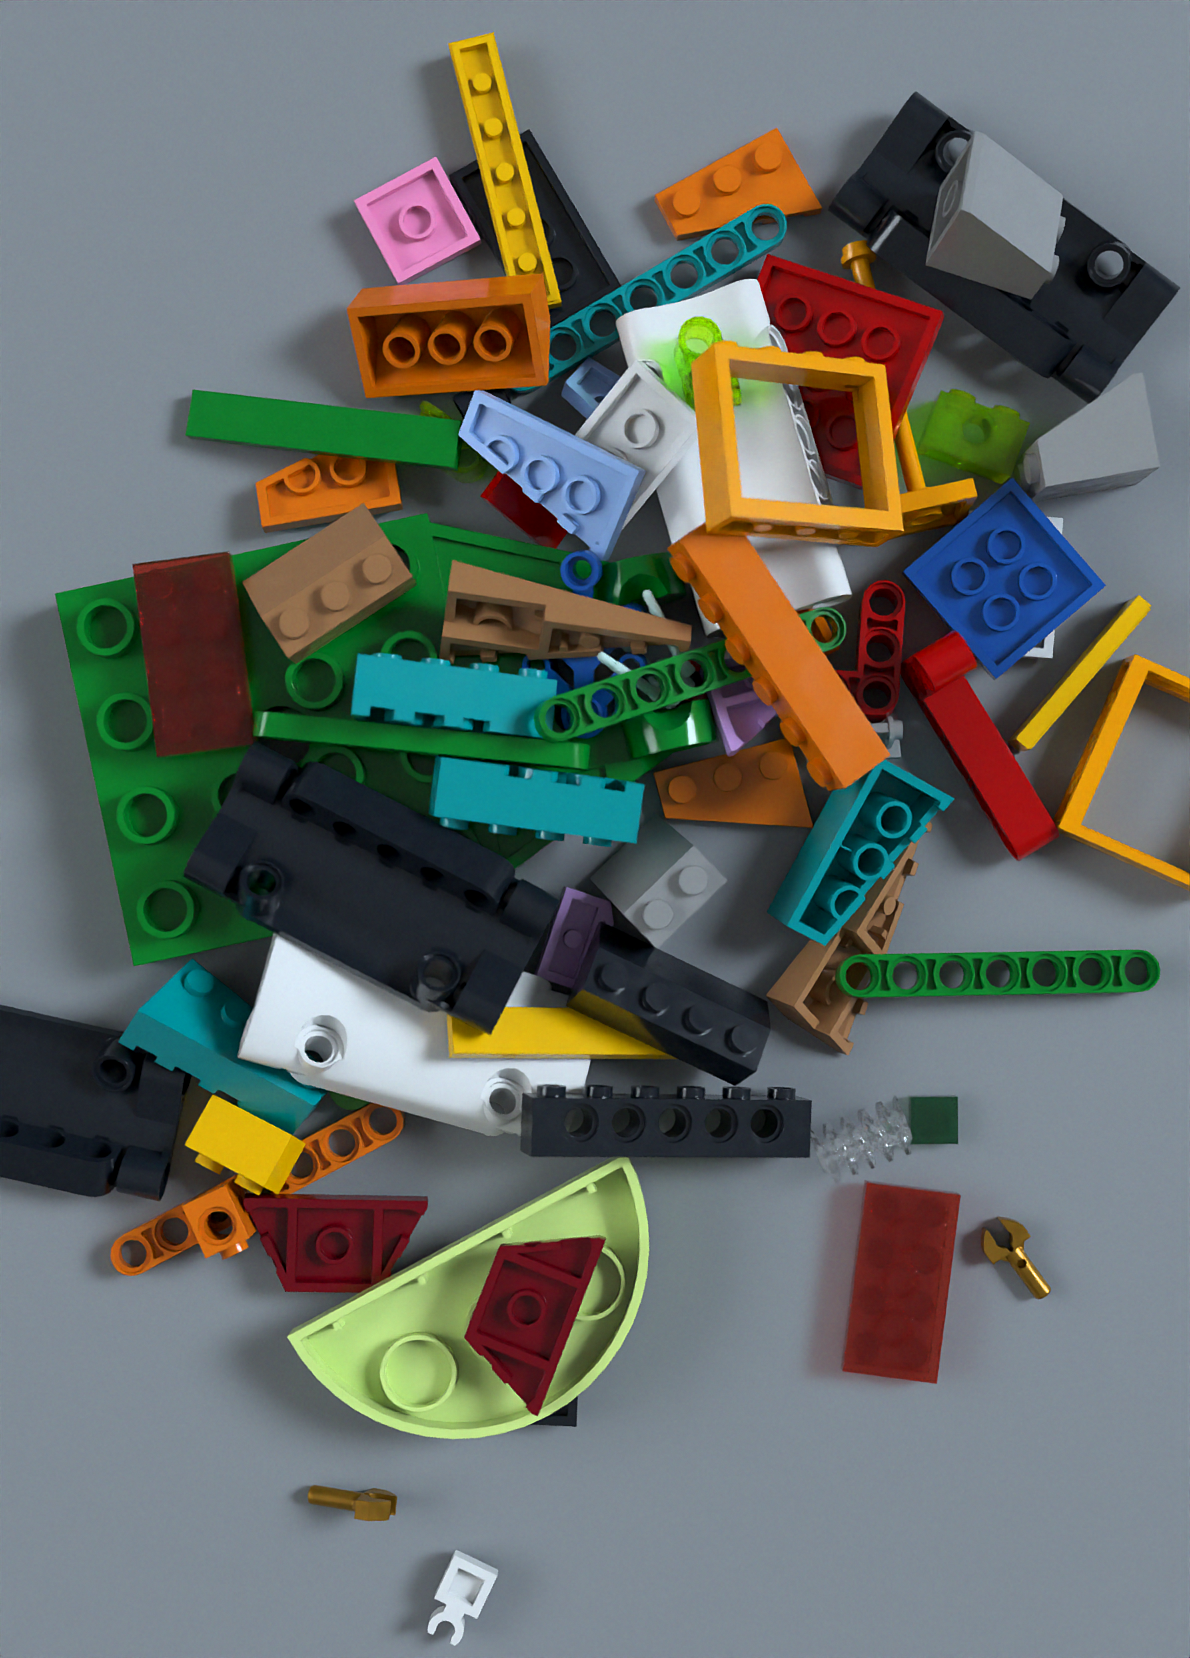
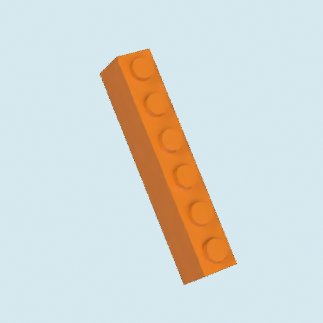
[667,521,891,791]

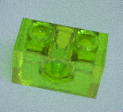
[916,389,1030,484]

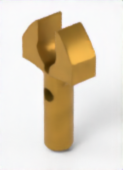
[981,1217,1051,1299]
[307,1485,397,1521]

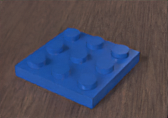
[902,478,1106,680]

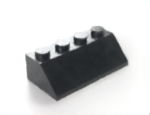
[566,921,771,1086]

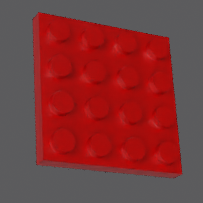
[757,254,944,490]

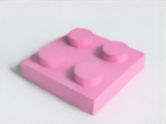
[354,157,481,285]

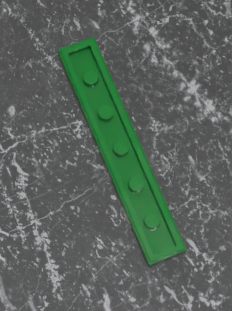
[185,390,463,471]

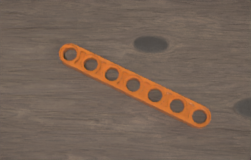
[110,1102,406,1276]

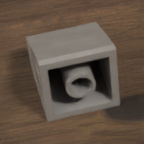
[925,131,1065,299]
[1014,372,1160,502]
[590,814,728,949]

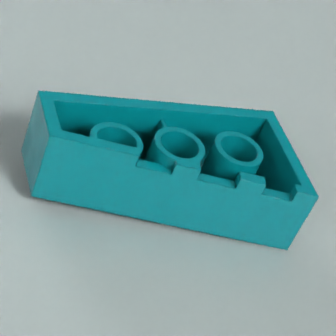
[351,653,557,740]
[428,756,644,847]
[767,760,955,946]
[118,958,329,1135]

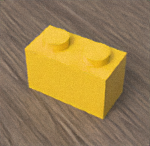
[184,1094,306,1195]

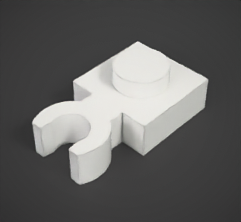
[428,1550,498,1646]

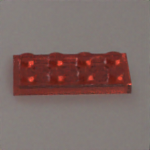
[132,551,256,758]
[841,1180,961,1384]

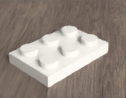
[575,359,698,531]

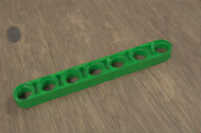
[533,607,846,742]
[253,711,590,770]
[835,950,1160,998]

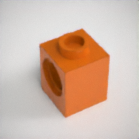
[182,1179,257,1260]

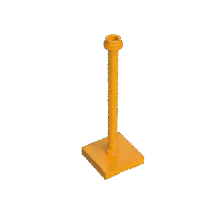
[840,240,977,539]

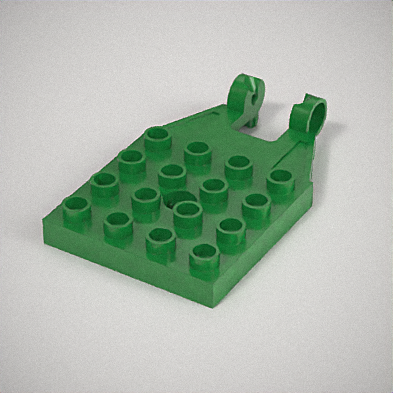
[55,513,719,966]

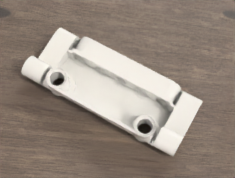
[237,933,591,1137]

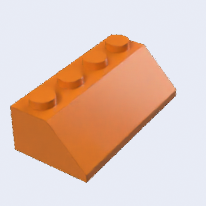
[346,273,550,398]

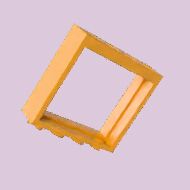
[691,340,904,547]
[1053,654,1190,891]

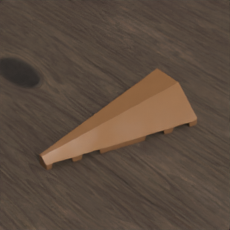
[439,560,692,664]
[765,821,933,1056]

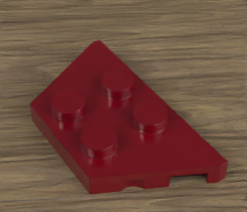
[243,1193,428,1293]
[464,1235,606,1416]

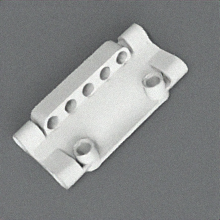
[616,279,852,638]

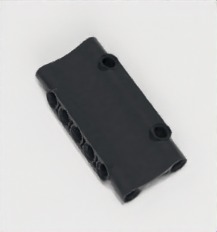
[828,91,1180,404]
[183,741,561,1035]
[0,1005,192,1201]

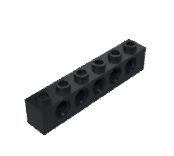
[520,1084,812,1158]

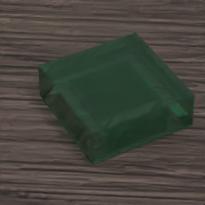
[908,1095,958,1144]

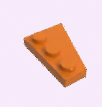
[654,128,822,241]
[255,454,403,533]
[653,738,813,828]

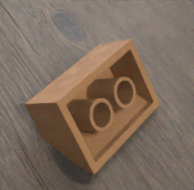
[242,503,417,664]

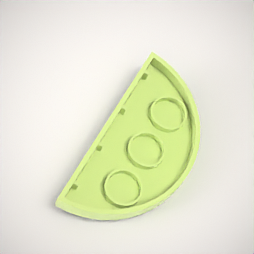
[287,1157,649,1439]

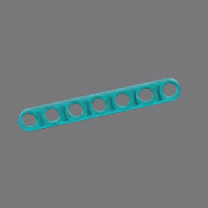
[509,204,787,394]

